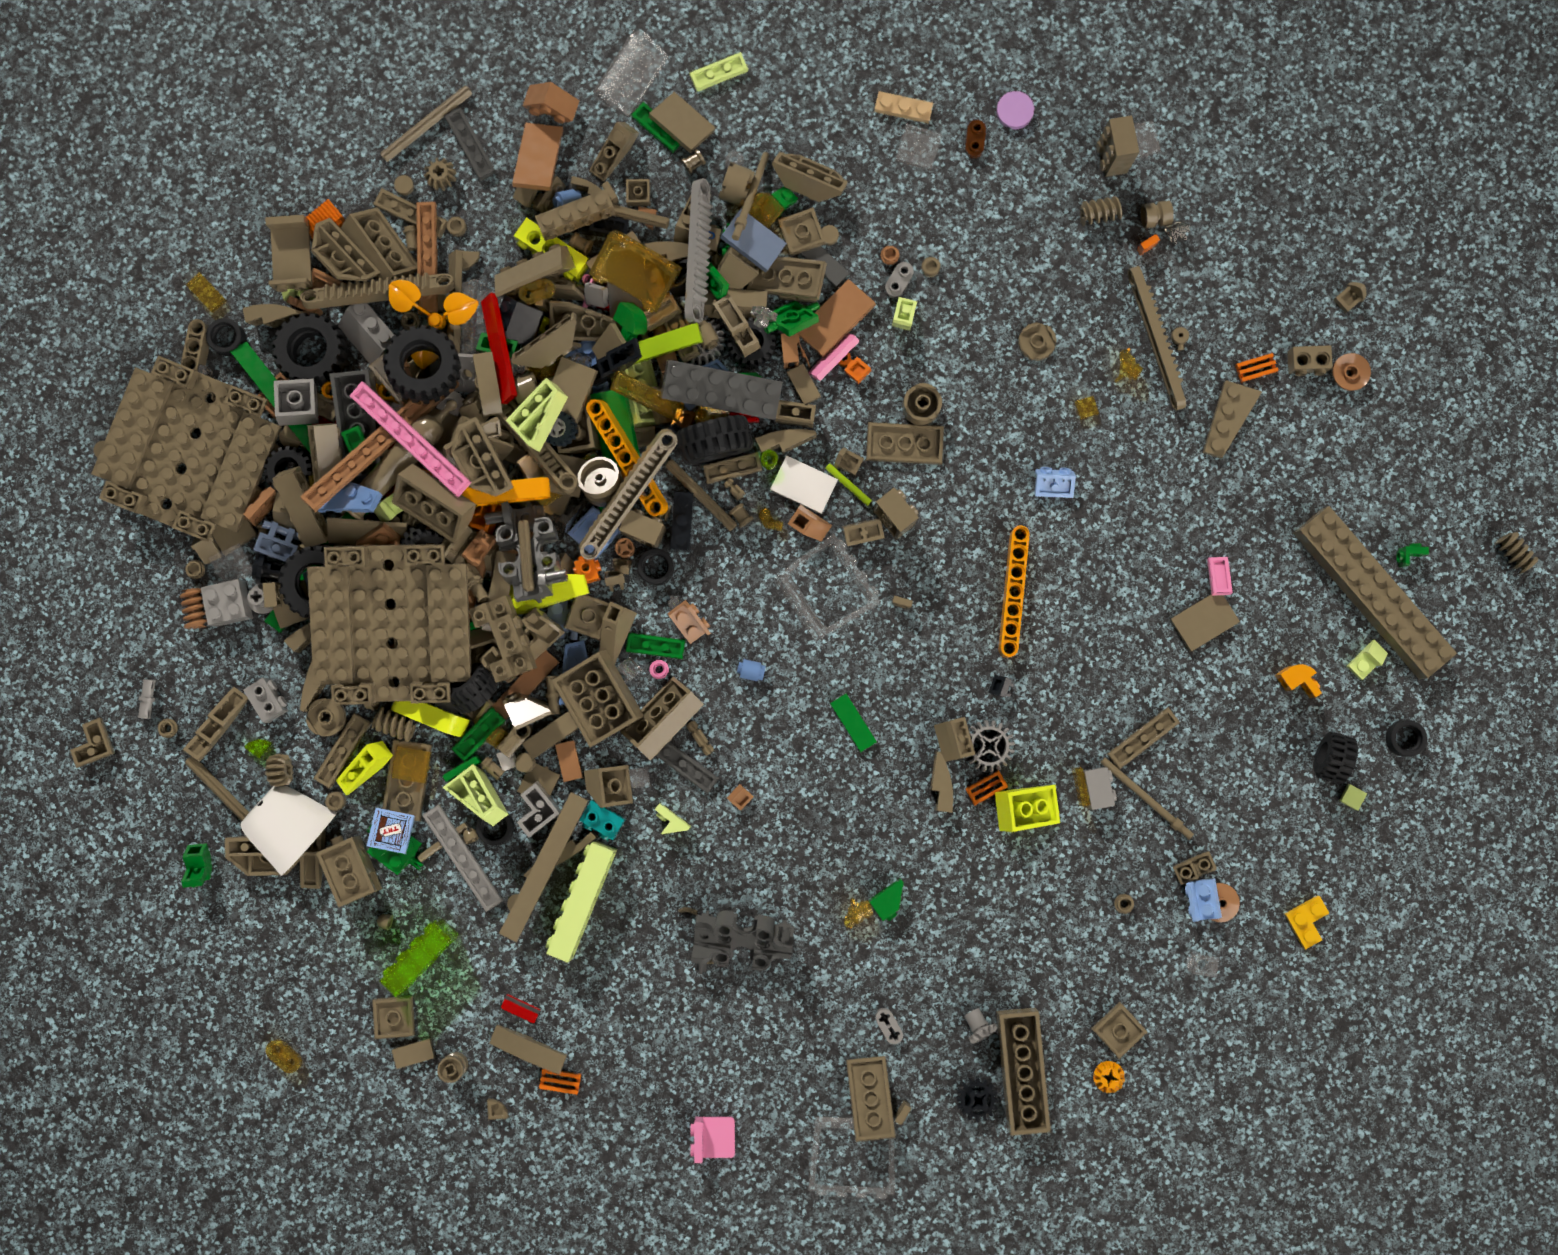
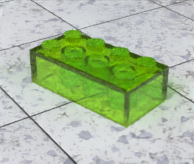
[379,919,459,997]

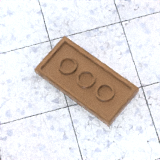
[512,123,563,191]
[798,279,876,358]

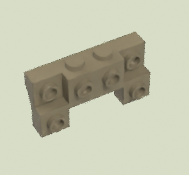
[469,595,537,683]
[480,607,565,683]

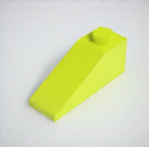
[336,741,393,795]

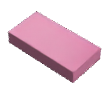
[1207,557,1233,596]

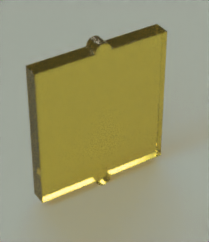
[392,746,432,784]

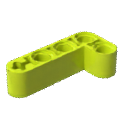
[390,701,470,738]

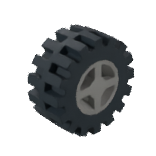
[546,411,578,447]

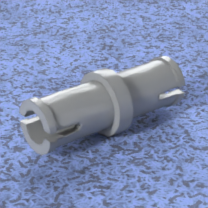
[138,679,156,719]

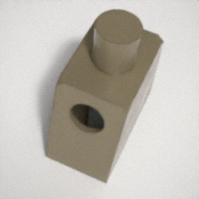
[717,246,759,289]

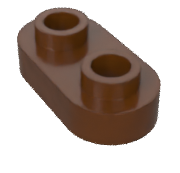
[965,120,986,159]

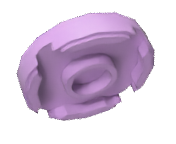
[996,91,1034,130]

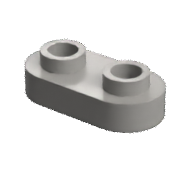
[885,262,914,298]

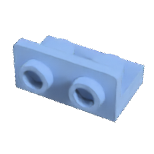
[1034,467,1076,498]
[1185,878,1222,922]

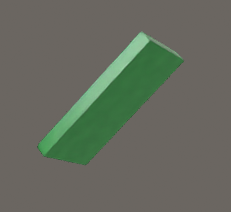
[590,387,640,467]

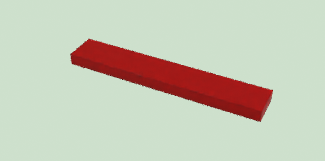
[481,292,517,404]

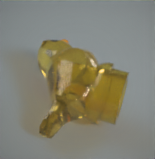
[1114,348,1143,383]
[844,898,873,928]

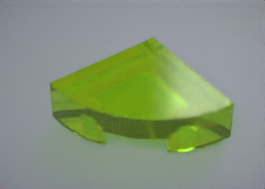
[244,739,272,758]

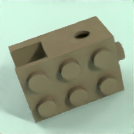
[316,835,383,908]

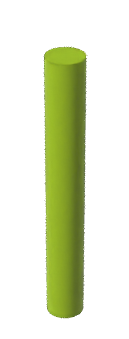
[825,463,872,506]

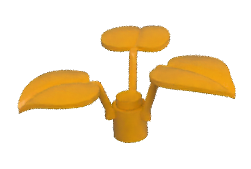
[389,280,479,370]

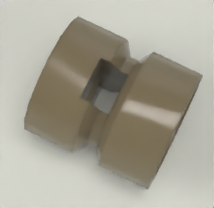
[1141,200,1174,229]
[437,1052,468,1083]

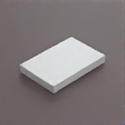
[770,455,838,514]

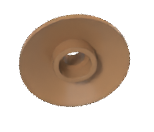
[1332,353,1371,391]
[1210,883,1240,922]

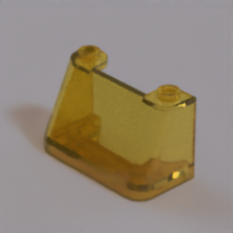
[589,230,682,313]

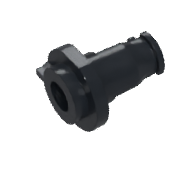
[252,553,285,585]

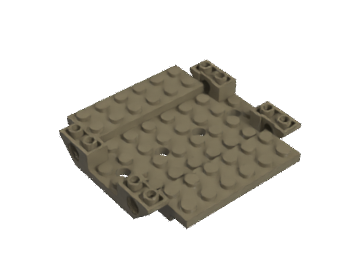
[91,356,282,542]
[307,544,472,705]

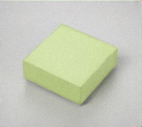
[1339,784,1367,811]

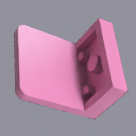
[691,1117,735,1163]

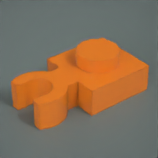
[838,353,871,384]

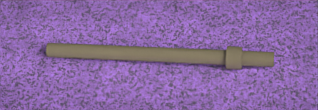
[732,152,770,241]
[1100,757,1194,840]

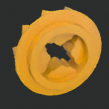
[1093,1061,1125,1093]

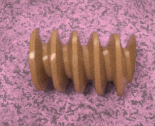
[180,588,207,629]

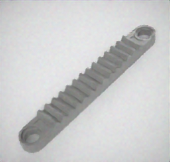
[684,178,713,324]

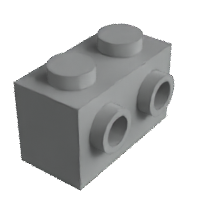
[243,678,288,723]
[1081,767,1117,810]

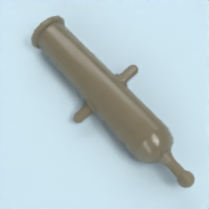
[347,399,457,520]

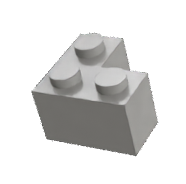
[517,781,561,837]

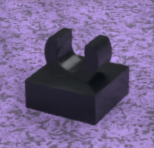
[989,675,1014,698]

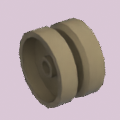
[577,457,624,507]

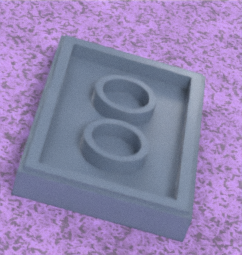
[720,208,786,273]

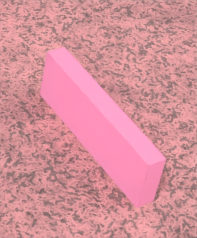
[808,333,859,381]

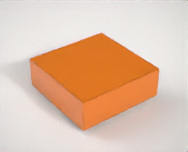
[1137,234,1160,256]

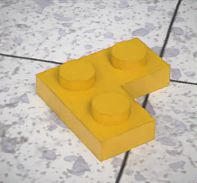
[1284,895,1329,949]

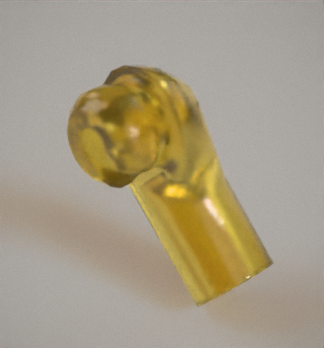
[759,508,783,531]

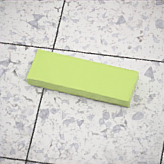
[689,52,748,92]

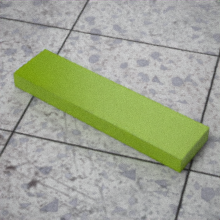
[633,322,703,365]

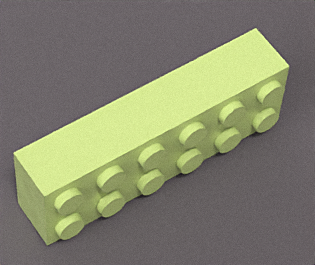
[546,840,618,963]

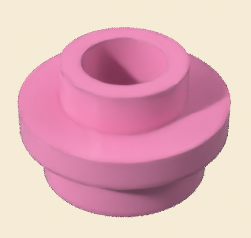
[650,660,669,679]

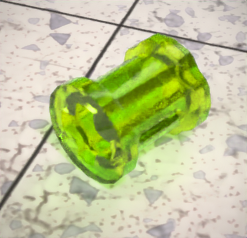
[761,450,778,470]

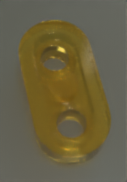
[266,1039,302,1073]

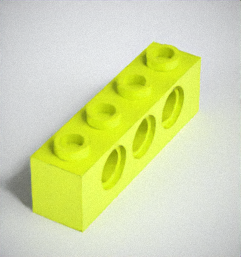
[514,217,589,282]

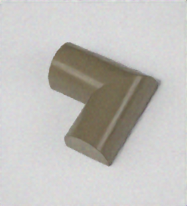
[70,718,115,768]

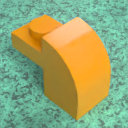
[1275,664,1322,698]

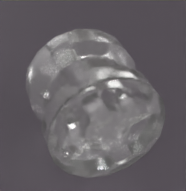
[570,351,592,367]

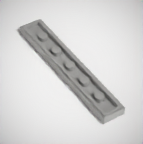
[422,804,503,912]

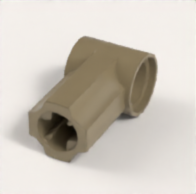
[497,724,533,758]

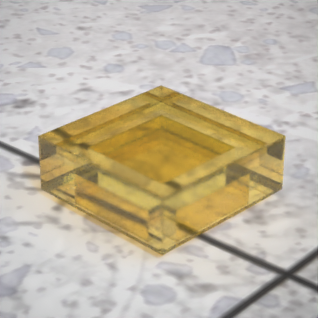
[1074,396,1099,420]

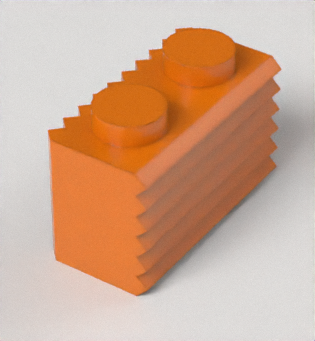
[306,199,346,239]

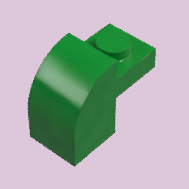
[613,302,647,342]
[181,843,212,888]

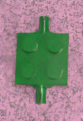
[764,301,820,337]
[366,826,424,875]

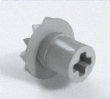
[247,584,273,614]
[964,1008,998,1043]

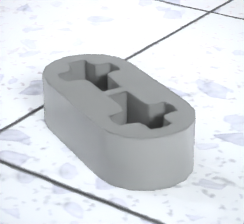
[875,1008,903,1044]

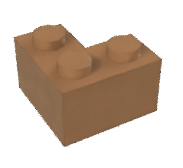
[523,82,580,124]

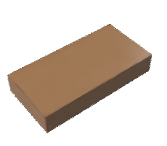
[555,740,583,782]

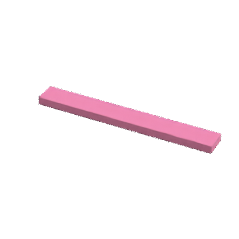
[350,381,471,497]

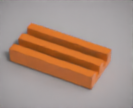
[1235,353,1279,383]
[965,770,1008,806]
[539,1068,581,1095]

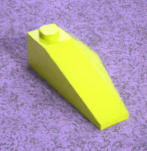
[509,573,589,614]

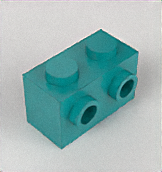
[579,800,626,841]

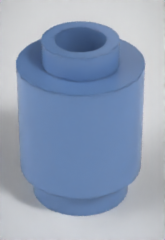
[553,189,582,208]
[736,659,766,681]

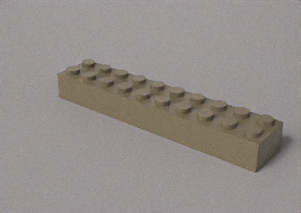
[1293,506,1457,679]

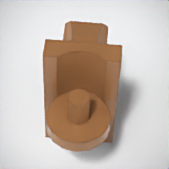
[461,529,496,567]

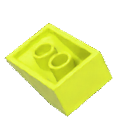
[995,785,1060,832]

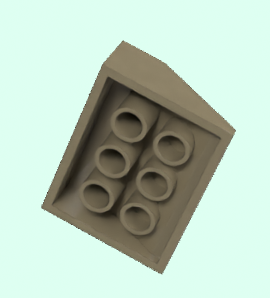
[551,650,644,748]

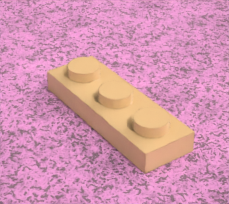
[874,91,933,124]

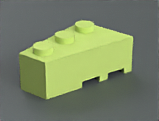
[506,378,568,452]
[442,764,508,826]

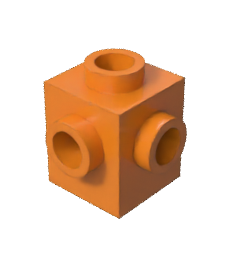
[572,556,602,584]

